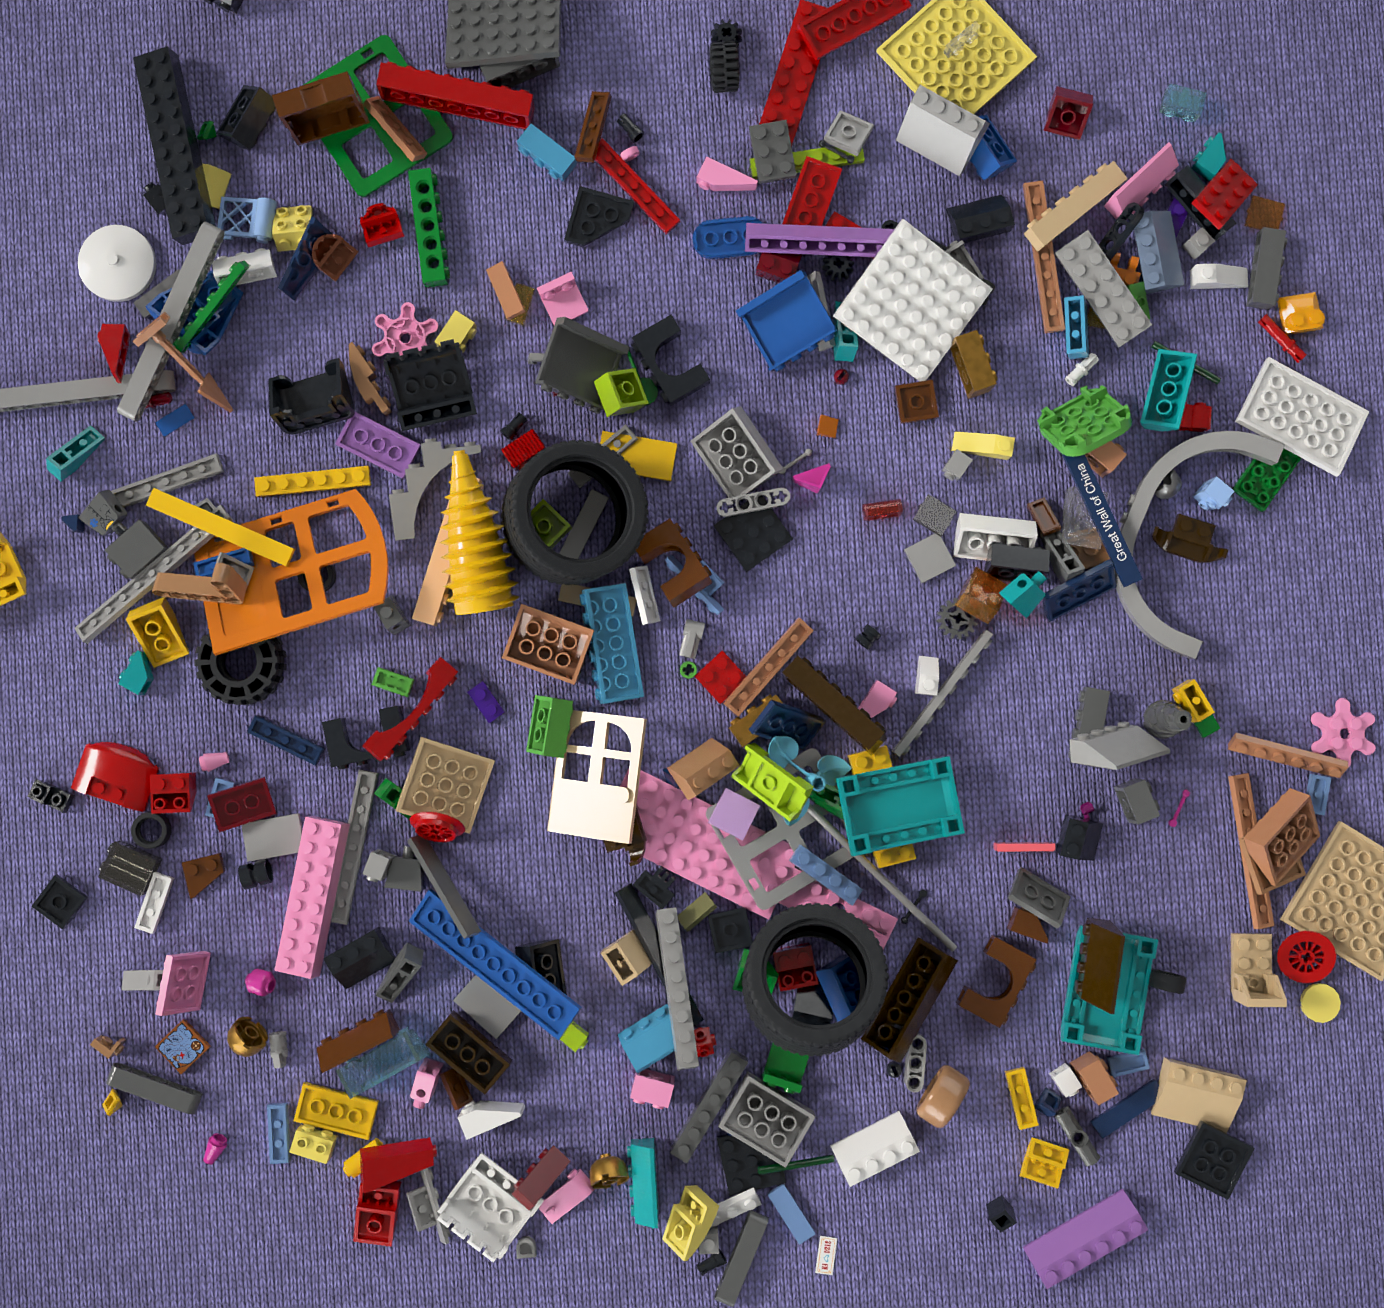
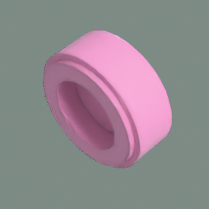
[620,146,640,162]

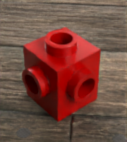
[694,1027,717,1057]

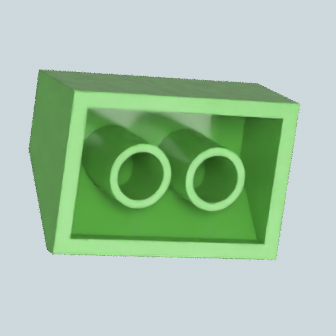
[526,695,573,758]

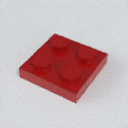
[694,650,746,704]

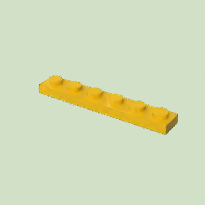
[254,466,371,497]

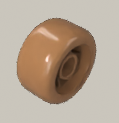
[916,1065,970,1128]

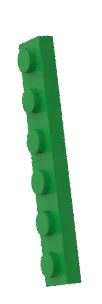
[173,260,251,355]

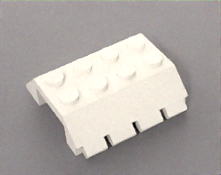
[437,1153,544,1262]

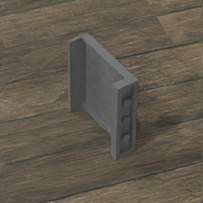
[535,317,630,414]

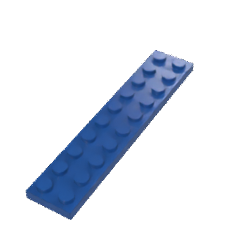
[409,889,582,1040]

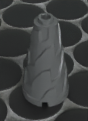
[1143,700,1192,739]

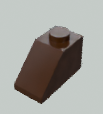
[1007,906,1049,944]

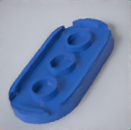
[693,216,764,259]

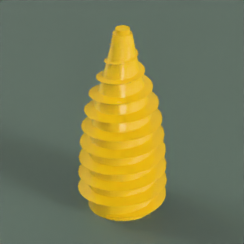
[440,450,519,615]

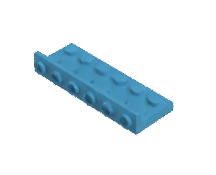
[580,583,644,704]

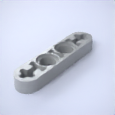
[717,488,790,517]

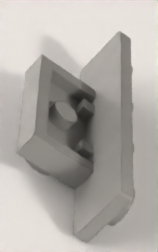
[406,1168,450,1245]

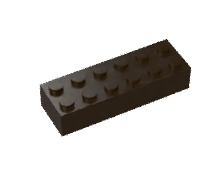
[782,655,887,756]
[861,937,958,1063]

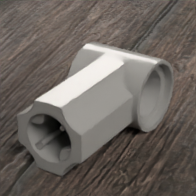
[679,619,705,659]

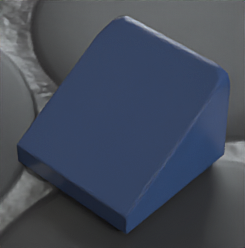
[1034,1087,1062,1117]

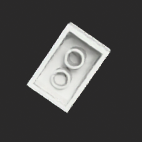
[458,1101,525,1140]

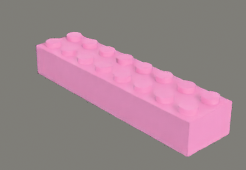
[275,816,350,979]

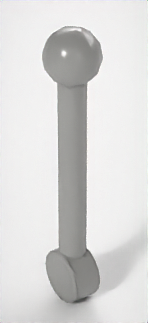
[779,449,812,474]

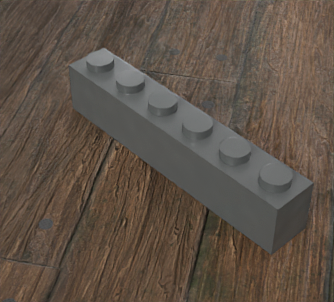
[670,1048,748,1163]

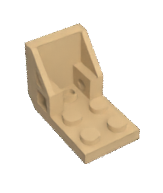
[1231,933,1287,1007]

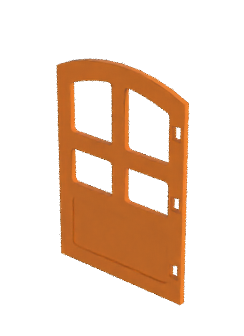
[194,489,389,656]

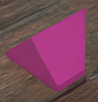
[792,463,831,494]

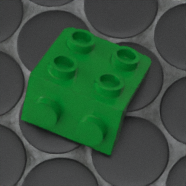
[762,1043,809,1094]

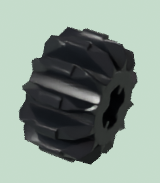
[711,19,742,49]
[822,255,854,283]

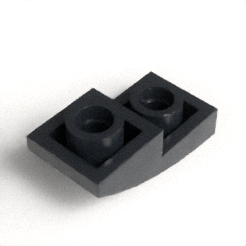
[27,779,75,813]

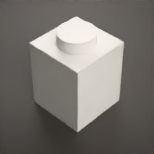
[1049,1063,1082,1097]

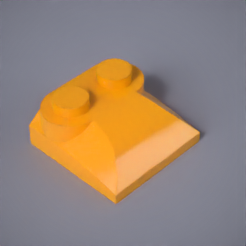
[1278,292,1325,335]

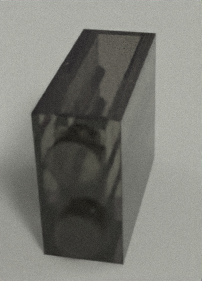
[98,840,163,896]

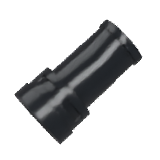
[617,113,644,143]
[500,412,528,441]
[696,1249,727,1276]

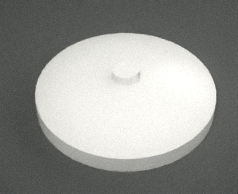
[78,225,156,302]

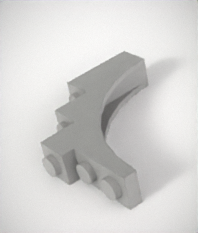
[389,438,481,541]

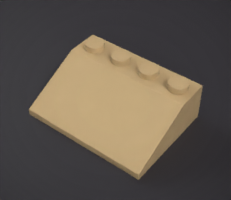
[1151,1057,1247,1133]

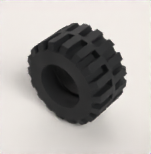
[710,41,739,93]

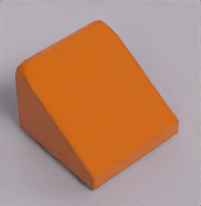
[817,415,839,438]

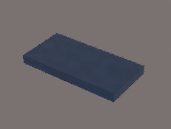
[1043,559,1117,622]
[749,700,826,750]

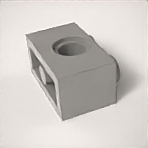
[363,849,396,882]

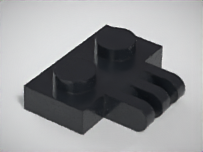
[633,866,676,909]

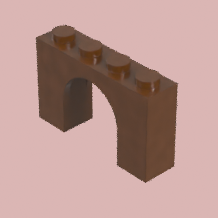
[636,518,712,608]
[956,935,1037,1028]

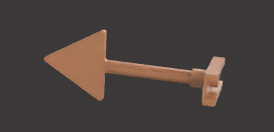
[133,312,233,413]

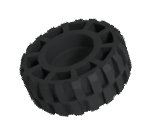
[194,633,287,705]

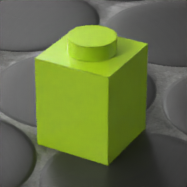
[560,1021,589,1052]

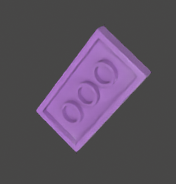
[335,412,421,479]

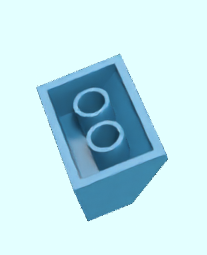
[617,1004,675,1073]

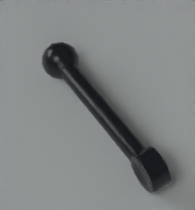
[819,140,854,164]
[901,889,927,924]

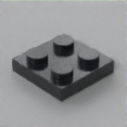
[31,874,88,929]
[708,907,753,953]

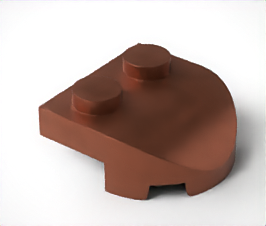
[312,234,359,282]

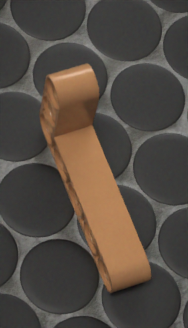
[152,563,248,604]

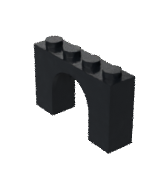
[631,315,710,406]
[322,705,410,770]

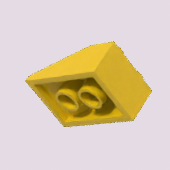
[126,597,189,668]

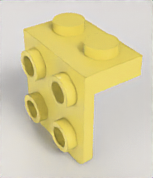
[272,205,313,252]

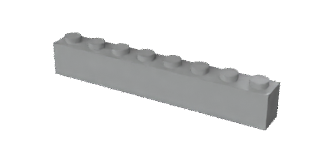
[656,907,699,1071]

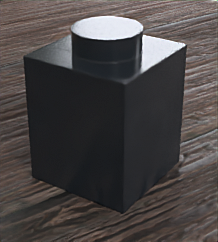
[986,1195,1017,1233]

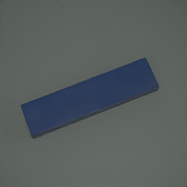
[247,715,325,766]
[1090,1079,1159,1139]

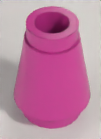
[203,1133,227,1165]

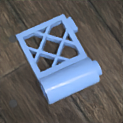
[218,197,277,244]

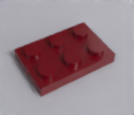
[207,776,277,833]

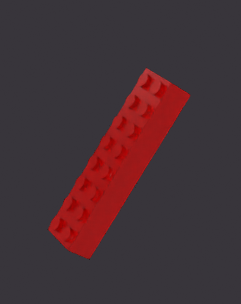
[376,62,535,130]

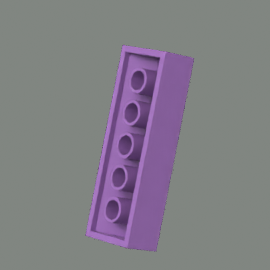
[1023,1189,1148,1289]

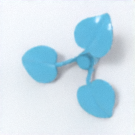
[768,736,852,826]

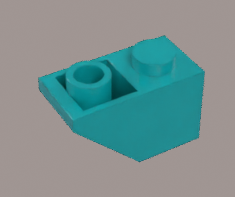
[1191,132,1226,182]
[118,650,154,695]

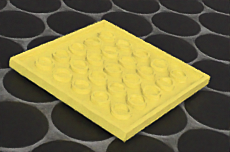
[876,0,1037,115]

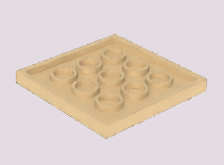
[395,737,495,834]

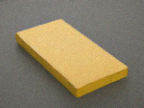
[600,431,677,481]
[294,1082,379,1140]

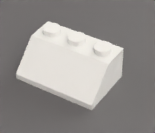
[212,248,277,285]

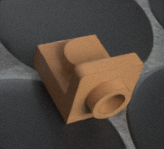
[90,1035,126,1059]

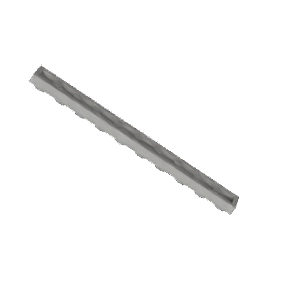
[74,505,233,644]

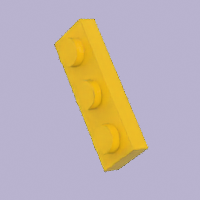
[1004,1067,1039,1130]

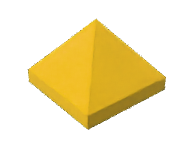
[102,1089,123,1116]

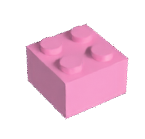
[630,1069,675,1109]

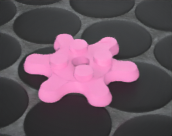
[372,302,438,357]
[1311,698,1376,768]

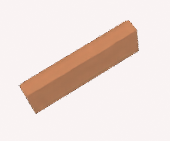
[486,261,526,320]

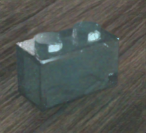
[1159,84,1207,122]

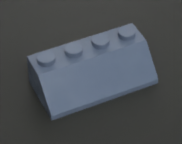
[1133,211,1184,294]

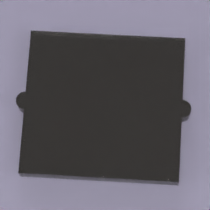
[913,494,956,537]

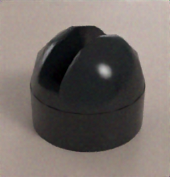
[886,1061,902,1078]

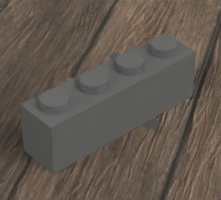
[1246,227,1287,310]
[1068,687,1110,767]

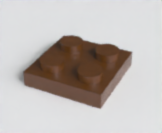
[894,380,939,424]

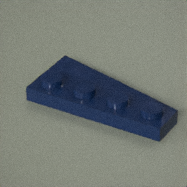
[278,216,332,301]

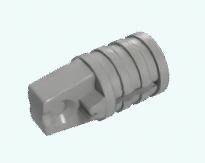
[269,1031,288,1068]

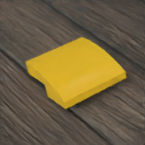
[1019,1137,1069,1188]

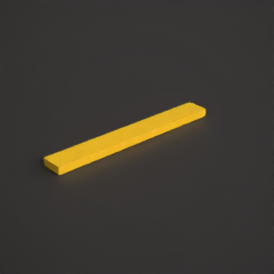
[146,488,295,567]

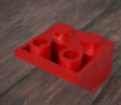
[150,772,197,814]
[772,943,818,992]

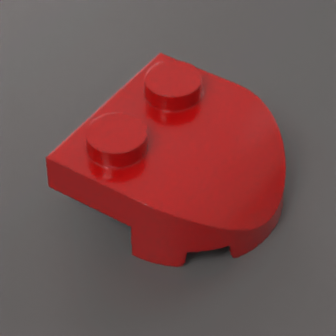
[360,203,405,248]

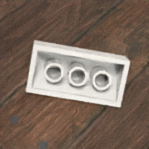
[953,513,1038,561]
[830,1111,920,1187]

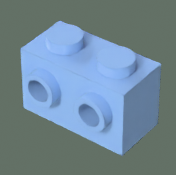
[1192,476,1234,511]

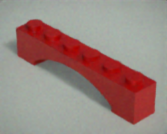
[362,657,458,761]

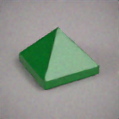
[197,121,217,140]

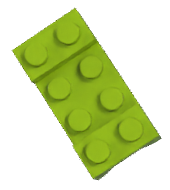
[731,742,814,822]

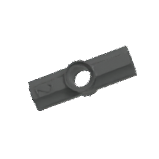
[1054,1106,1101,1167]

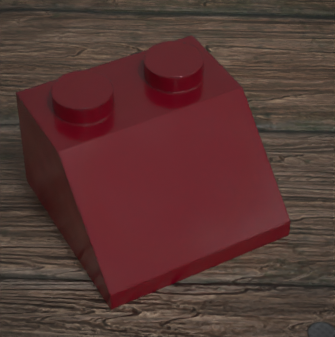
[1044,86,1093,140]
[755,252,802,283]

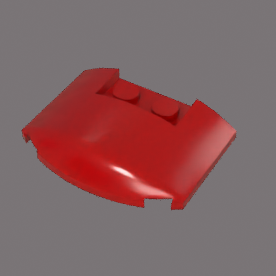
[71,742,160,812]

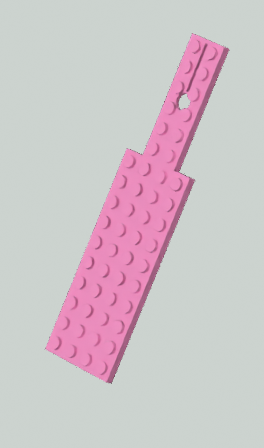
[620,769,898,949]

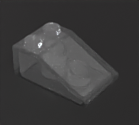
[1062,486,1110,550]

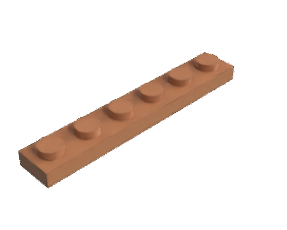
[723,618,814,717]
[1228,733,1348,778]

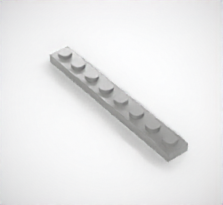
[891,630,993,757]

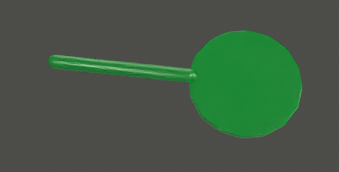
[626,345,658,405]

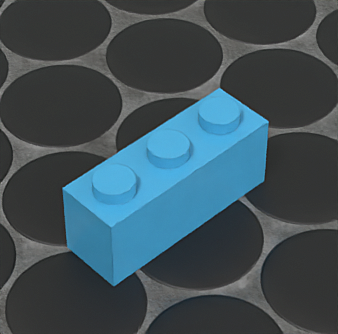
[517,124,577,182]
[1064,295,1089,359]

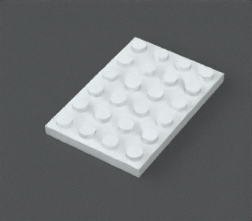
[1235,357,1369,477]

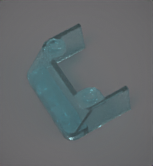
[336,1027,431,1099]

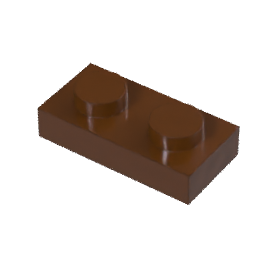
[439,1067,474,1110]

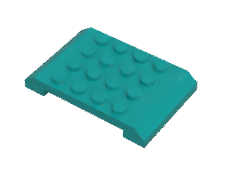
[836,756,965,856]
[1060,925,1158,1055]

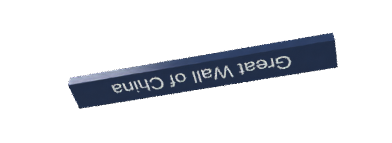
[1061,453,1143,588]

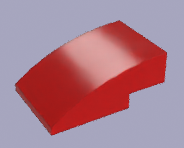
[353,1181,402,1247]

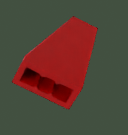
[360,1137,437,1193]

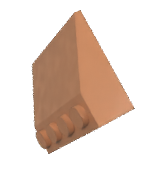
[502,604,594,685]
[1244,788,1320,886]

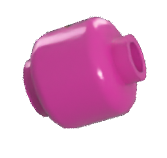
[245,968,276,997]

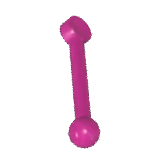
[1168,790,1190,827]

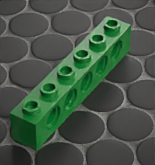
[408,168,450,288]

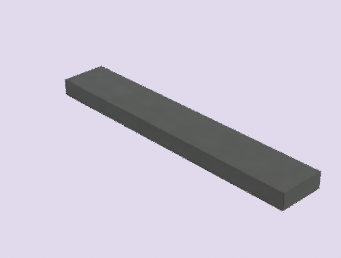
[407,835,481,939]

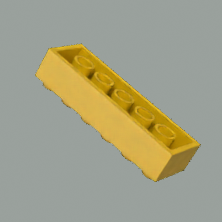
[847,745,916,868]

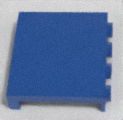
[736,270,838,372]

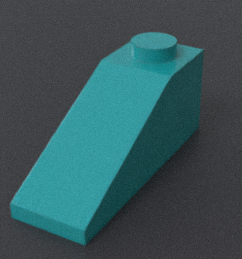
[833,301,858,362]
[46,425,105,482]

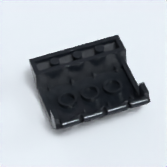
[383,339,477,431]

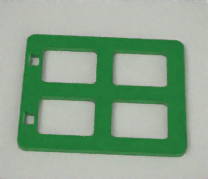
[304,35,453,197]

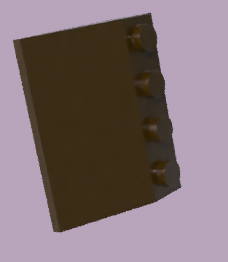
[1075,918,1125,1014]

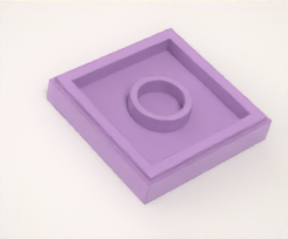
[708,788,760,840]

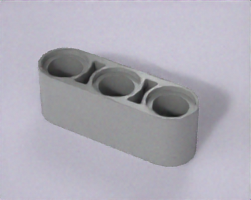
[904,1033,927,1093]

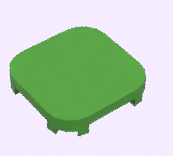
[1037,385,1132,457]

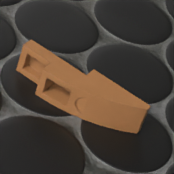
[349,342,392,416]

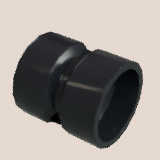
[238,858,274,890]

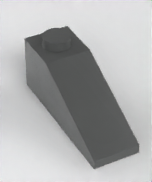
[1039,531,1085,584]
[375,943,424,1003]

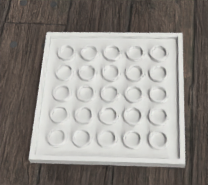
[833,219,993,382]

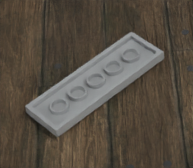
[1055,230,1152,348]

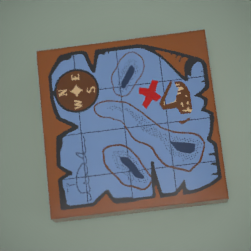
[155,1018,211,1074]

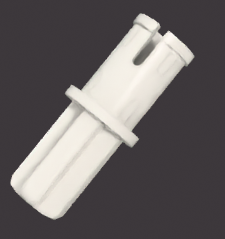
[1065,353,1099,386]

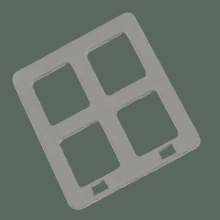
[706,748,854,910]

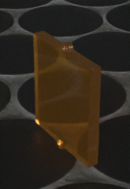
[1244,195,1285,230]

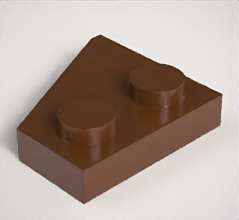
[182,853,225,899]

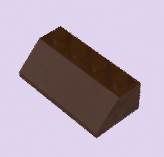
[316,1009,400,1073]

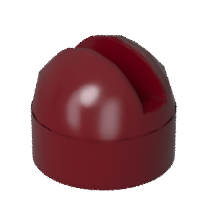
[834,369,849,385]

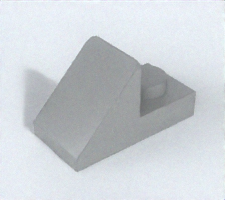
[213,552,254,585]

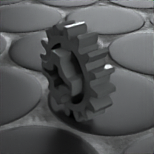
[936,598,979,640]

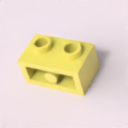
[289,1124,338,1164]

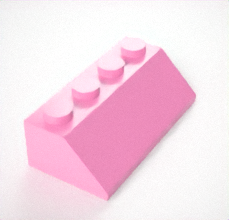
[1104,142,1179,220]

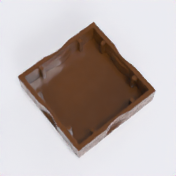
[272,71,370,146]

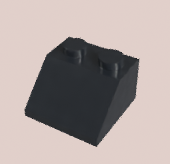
[1056,814,1103,861]

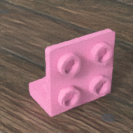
[537,272,589,325]

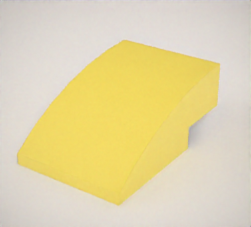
[663,1185,719,1261]

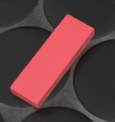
[993,842,1055,852]

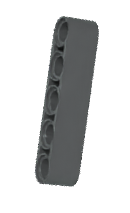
[106,1063,203,1114]
[714,1210,769,1307]

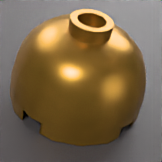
[227,1017,268,1057]
[590,1153,629,1189]

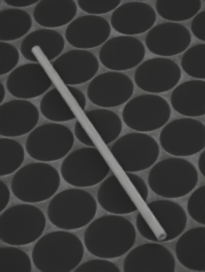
[807,804,957,952]

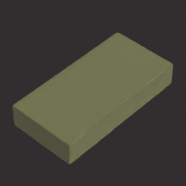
[677,892,717,932]

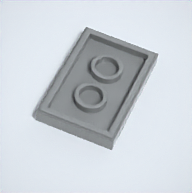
[241,813,303,862]
[453,975,521,1039]

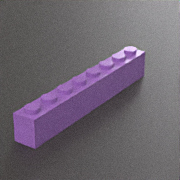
[745,223,895,257]

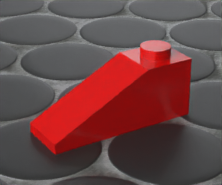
[97,324,131,383]

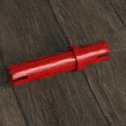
[1257,314,1307,363]

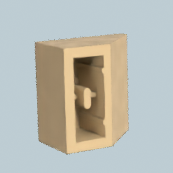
[601,929,652,986]

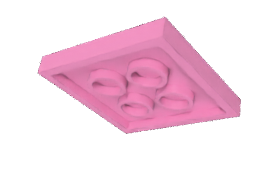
[155,951,211,1016]

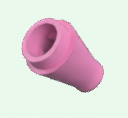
[199,752,230,772]

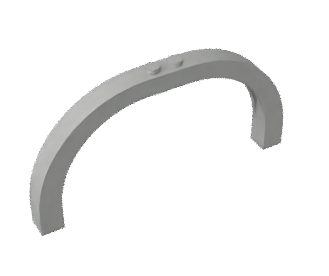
[1114,431,1285,660]

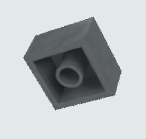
[1113,778,1160,825]

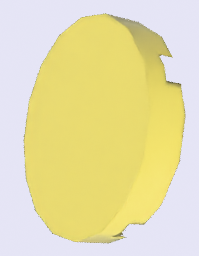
[1300,983,1341,1023]

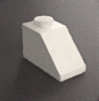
[915,656,939,696]

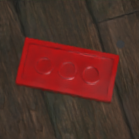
[782,156,842,226]
[1191,158,1258,230]

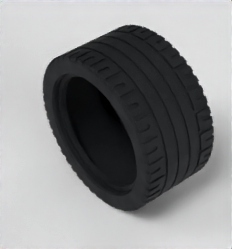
[501,440,648,585]
[742,903,889,1056]

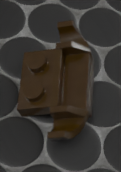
[1152,514,1229,563]
[603,806,647,866]

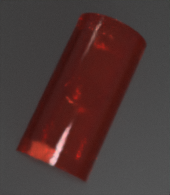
[862,499,903,521]

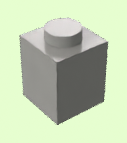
[1181,227,1215,260]
[941,449,973,481]
[699,1226,719,1254]

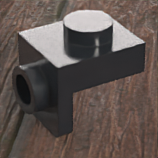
[143,182,166,214]

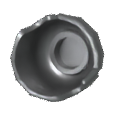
[1154,470,1182,499]

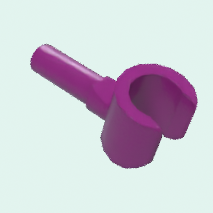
[1080,802,1094,820]

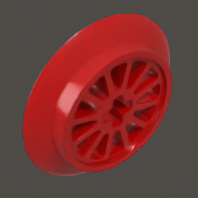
[409,812,465,842]
[1277,931,1336,983]

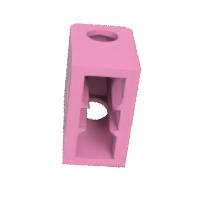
[410,1057,444,1109]

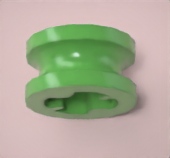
[680,661,697,679]

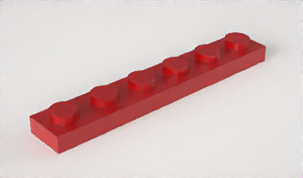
[595,138,680,235]

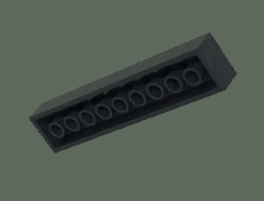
[133,46,216,245]

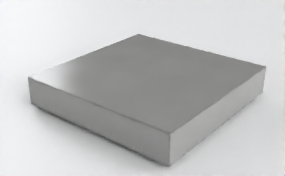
[824,110,874,156]
[904,532,956,584]

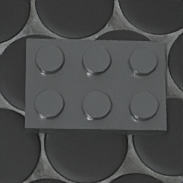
[749,120,796,184]
[1008,867,1071,929]

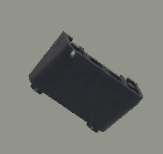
[268,358,355,435]

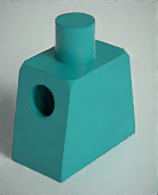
[999,571,1047,619]

